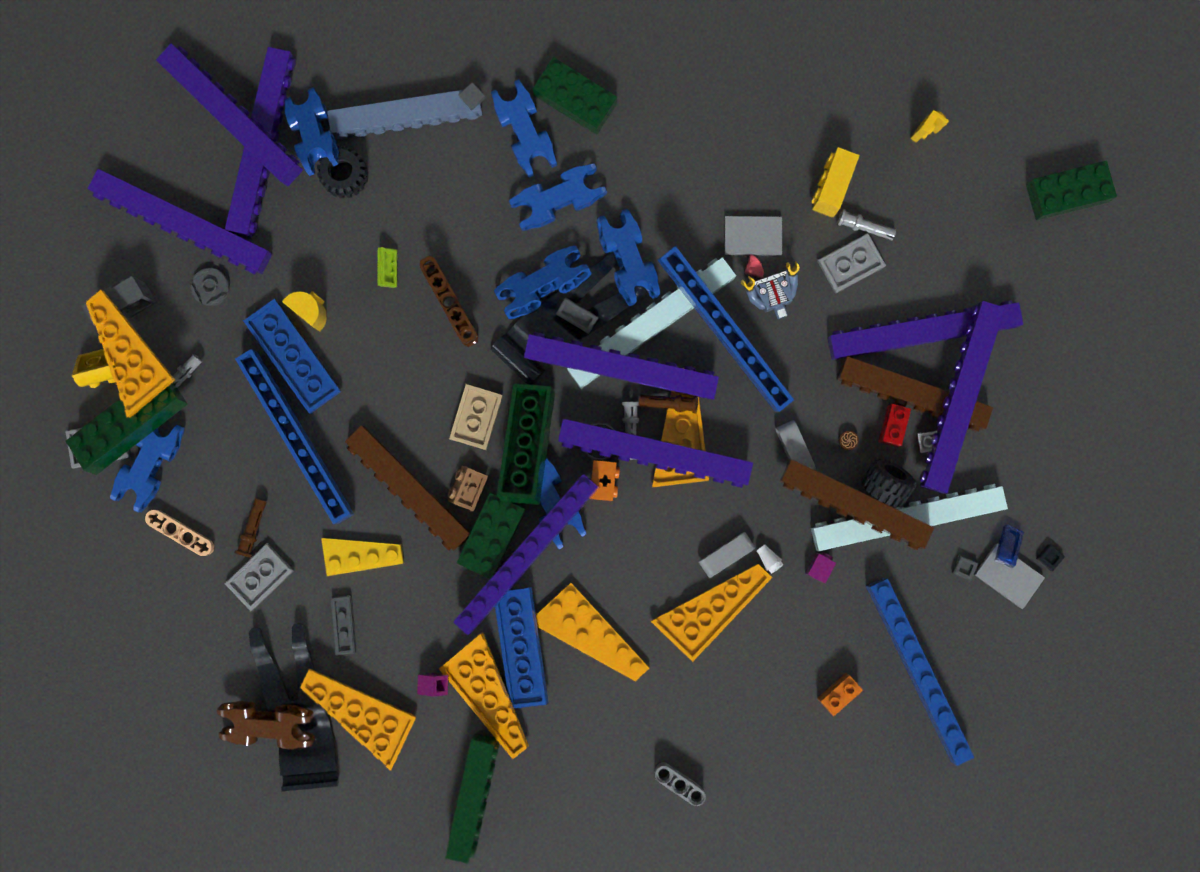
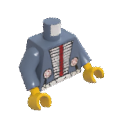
[741,261,799,319]

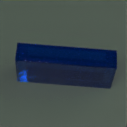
[994,525,1024,568]

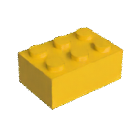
[811,147,860,217]

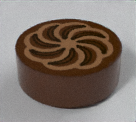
[838,431,859,450]

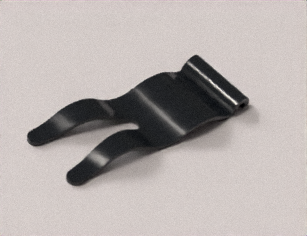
[490,252,647,385]
[249,623,339,792]

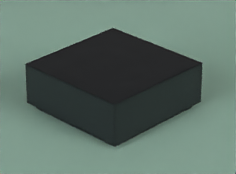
[1036,544,1065,571]

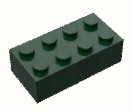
[533,57,617,135]
[1026,160,1117,221]
[457,493,526,579]

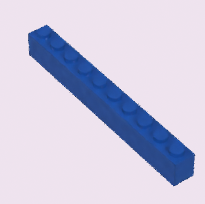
[657,246,794,412]
[235,349,354,524]
[866,578,975,766]

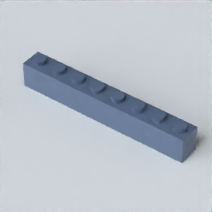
[327,90,483,140]

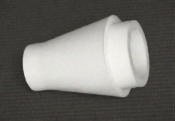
[757,544,784,574]

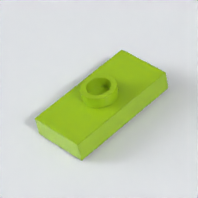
[377,247,397,288]

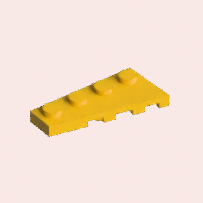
[321,538,404,576]

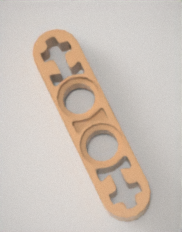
[145,510,214,556]

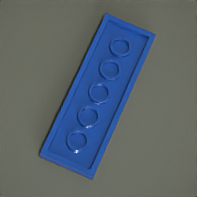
[243,299,342,414]
[495,587,549,708]

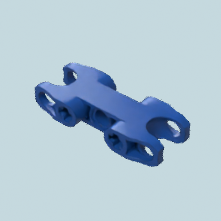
[491,79,557,178]
[285,87,339,176]
[509,163,607,231]
[597,209,660,306]
[494,246,591,319]
[110,425,185,513]
[539,458,587,549]

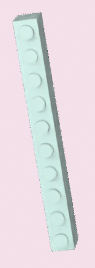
[567,257,736,389]
[811,484,1008,551]

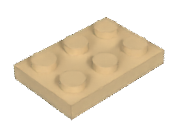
[449,384,503,450]

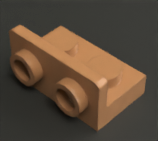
[448,466,488,512]

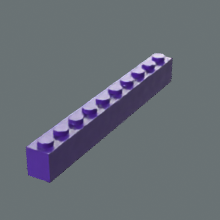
[156,43,303,187]
[225,47,296,238]
[87,169,272,275]
[827,300,1024,360]
[919,301,1005,493]
[524,332,719,400]
[558,419,753,488]
[453,474,599,635]

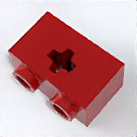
[878,404,911,447]

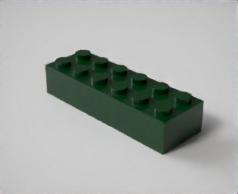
[65,382,188,475]
[497,384,555,505]
[445,734,500,864]

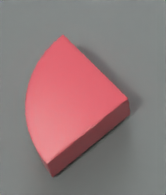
[744,255,764,279]

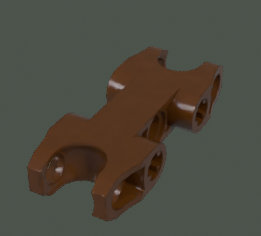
[420,256,478,347]
[217,701,315,749]

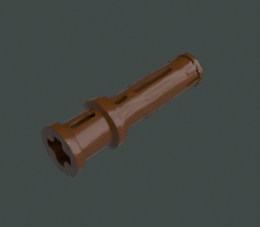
[639,394,698,413]
[234,498,267,558]

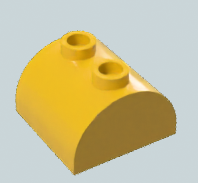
[282,291,327,331]
[72,349,114,388]

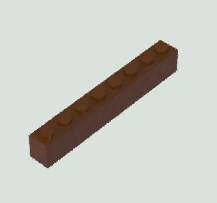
[837,356,993,432]
[345,425,470,551]
[779,459,935,551]

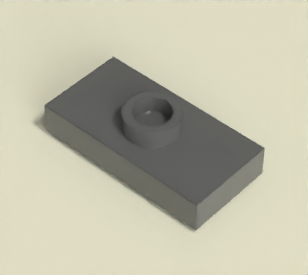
[556,298,599,334]

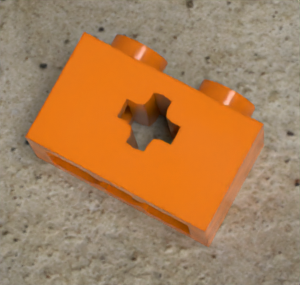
[590,460,620,501]
[817,673,863,716]

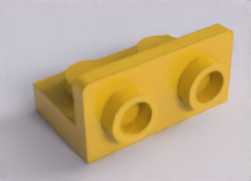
[910,110,949,143]

